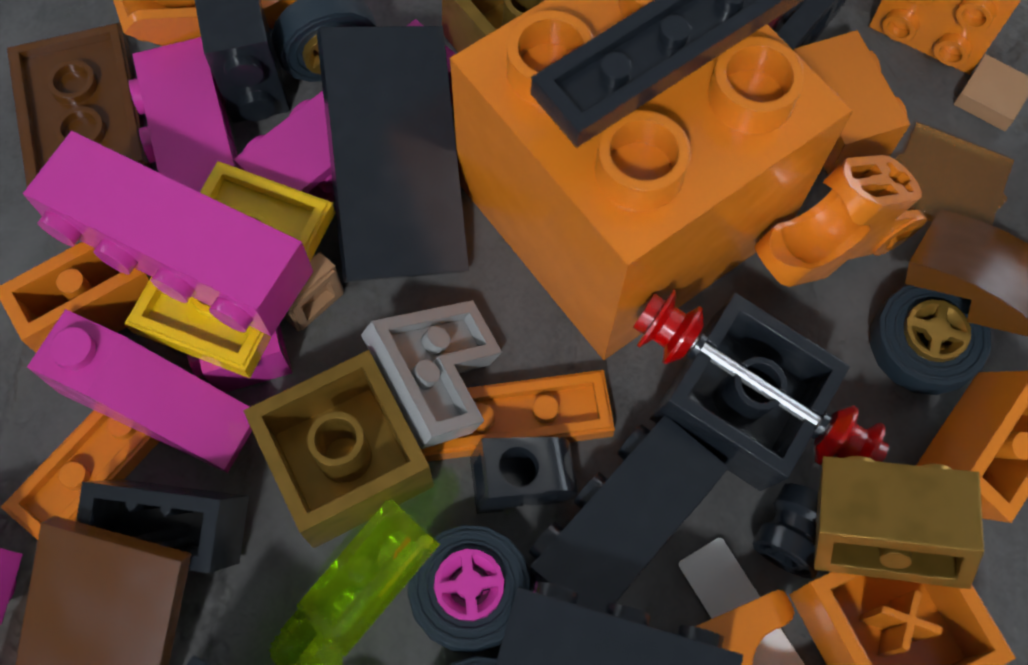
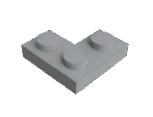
[361,300,502,449]

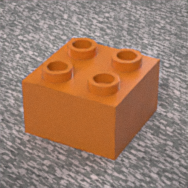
[869,0,1021,75]
[789,572,1016,665]

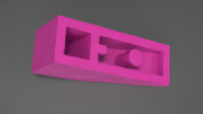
[27,309,252,473]

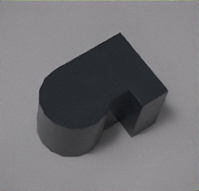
[470,437,577,514]

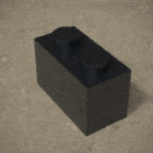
[195,0,290,123]

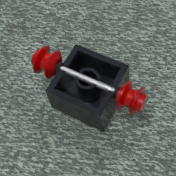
[633,289,889,491]

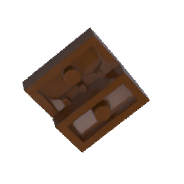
[905,209,1028,337]

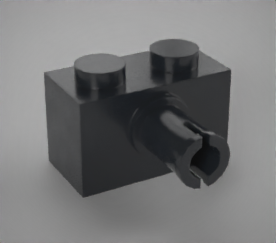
[76,479,249,573]

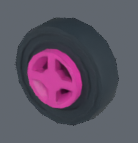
[407,525,532,653]

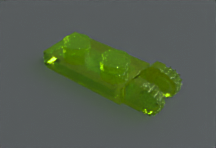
[269,499,440,665]

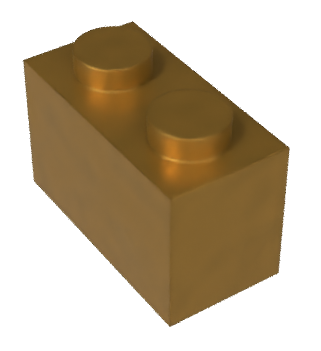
[814,456,984,589]

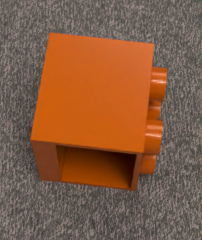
[450,0,853,361]

